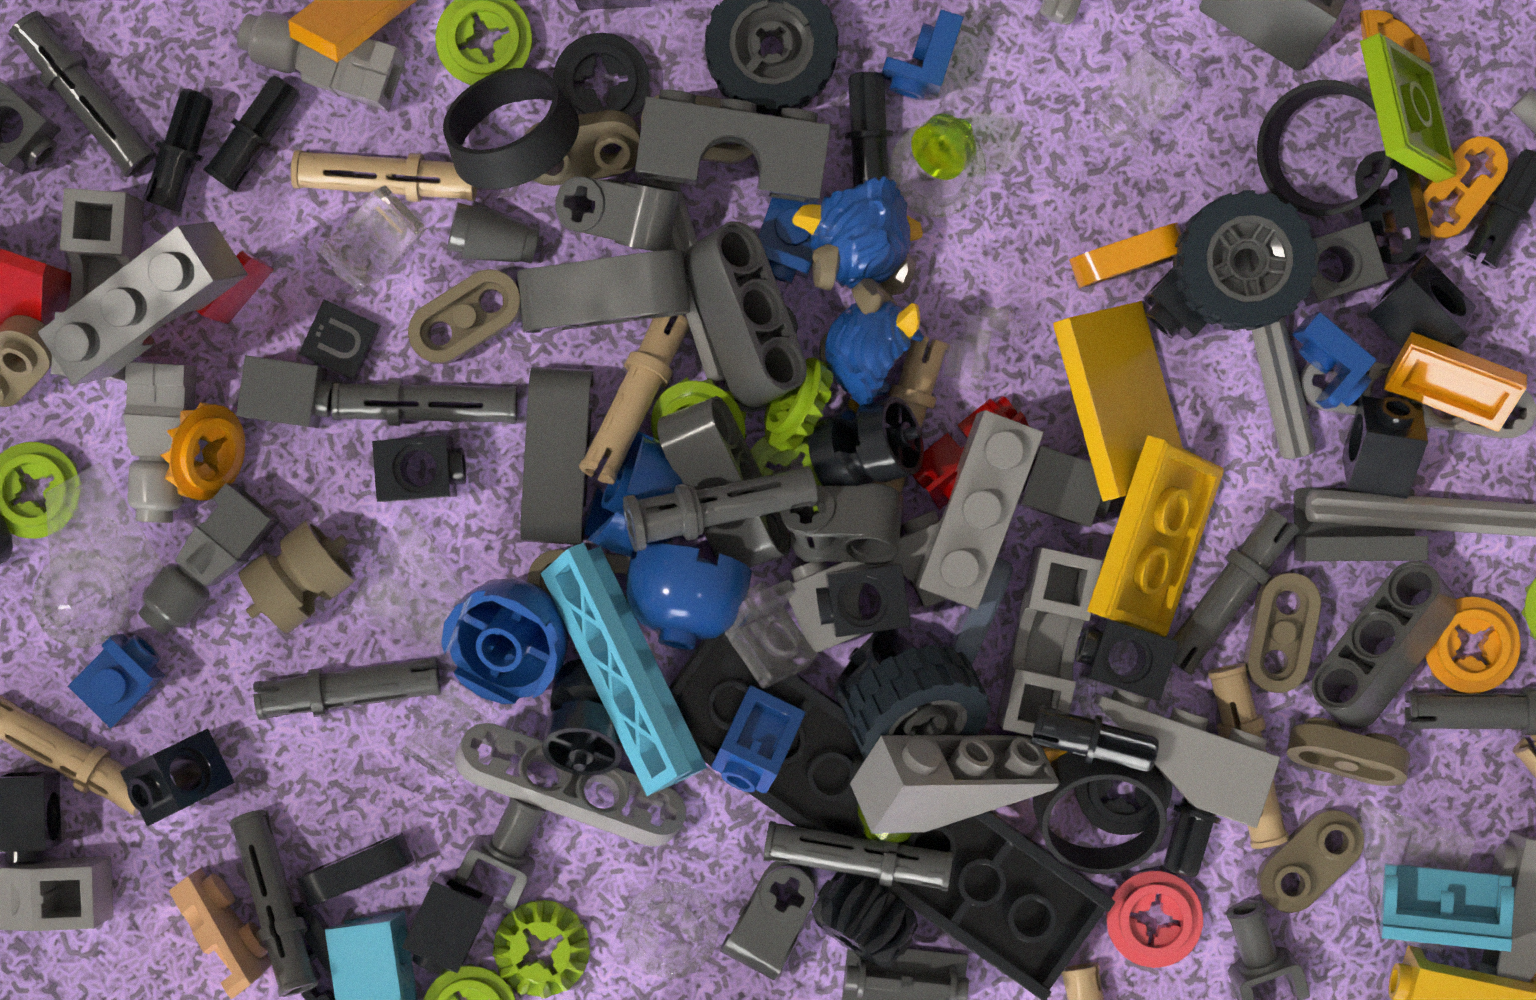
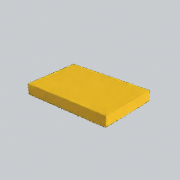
[1053,301,1183,502]
[1087,435,1224,638]

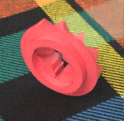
[1106,869,1203,968]

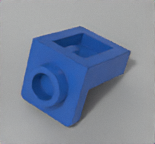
[882,9,964,100]
[758,198,820,284]
[1292,312,1377,409]
[67,634,166,729]
[711,685,806,793]

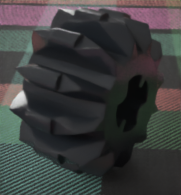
[811,872,918,967]

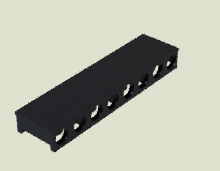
[669,627,1115,1000]

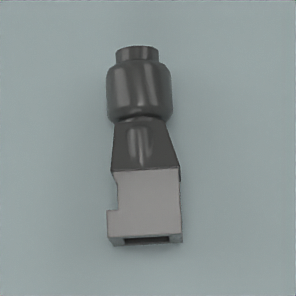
[138,483,281,635]

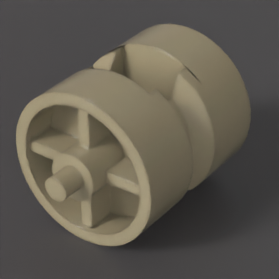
[238,519,356,634]

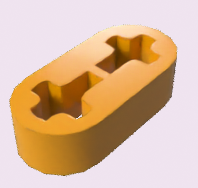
[1422,136,1508,241]
[1069,222,1181,289]

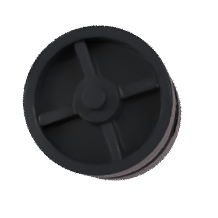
[808,396,924,486]
[542,659,623,775]

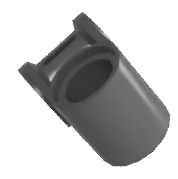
[555,177,679,251]
[781,483,904,565]
[720,861,815,980]

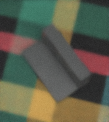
[1199,0,1346,70]
[1293,488,1428,561]

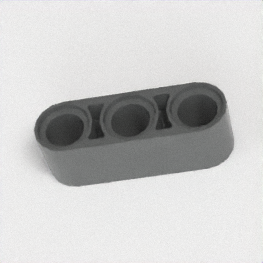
[685,221,807,408]
[517,250,690,333]
[520,366,594,545]
[657,396,790,568]
[1311,561,1457,729]

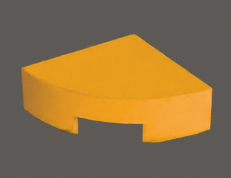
[1359,10,1431,63]

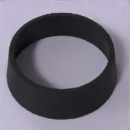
[443,68,579,190]
[1257,80,1393,216]
[1033,752,1167,874]

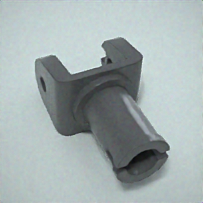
[454,797,546,911]
[1226,900,1310,1000]

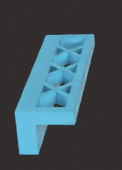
[541,542,707,796]

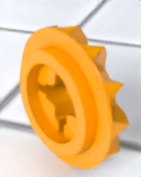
[160,402,245,501]
[1425,597,1521,693]

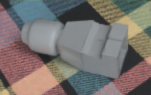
[237,11,406,112]
[123,362,197,523]

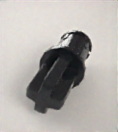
[845,71,893,188]
[203,76,300,192]
[143,88,213,212]
[1462,149,1536,269]
[1030,704,1159,771]
[1164,797,1221,877]

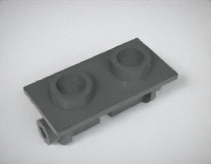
[842,948,969,1000]

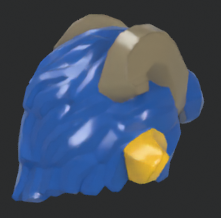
[792,176,923,296]
[819,278,924,412]

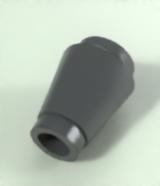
[447,200,540,264]

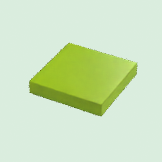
[1360,33,1457,183]

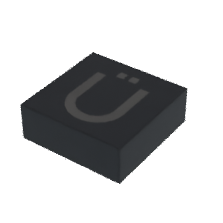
[298,299,381,380]

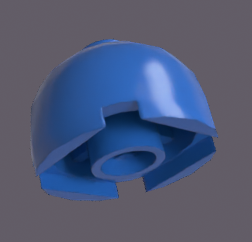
[584,431,683,557]
[626,544,752,650]
[441,578,569,704]

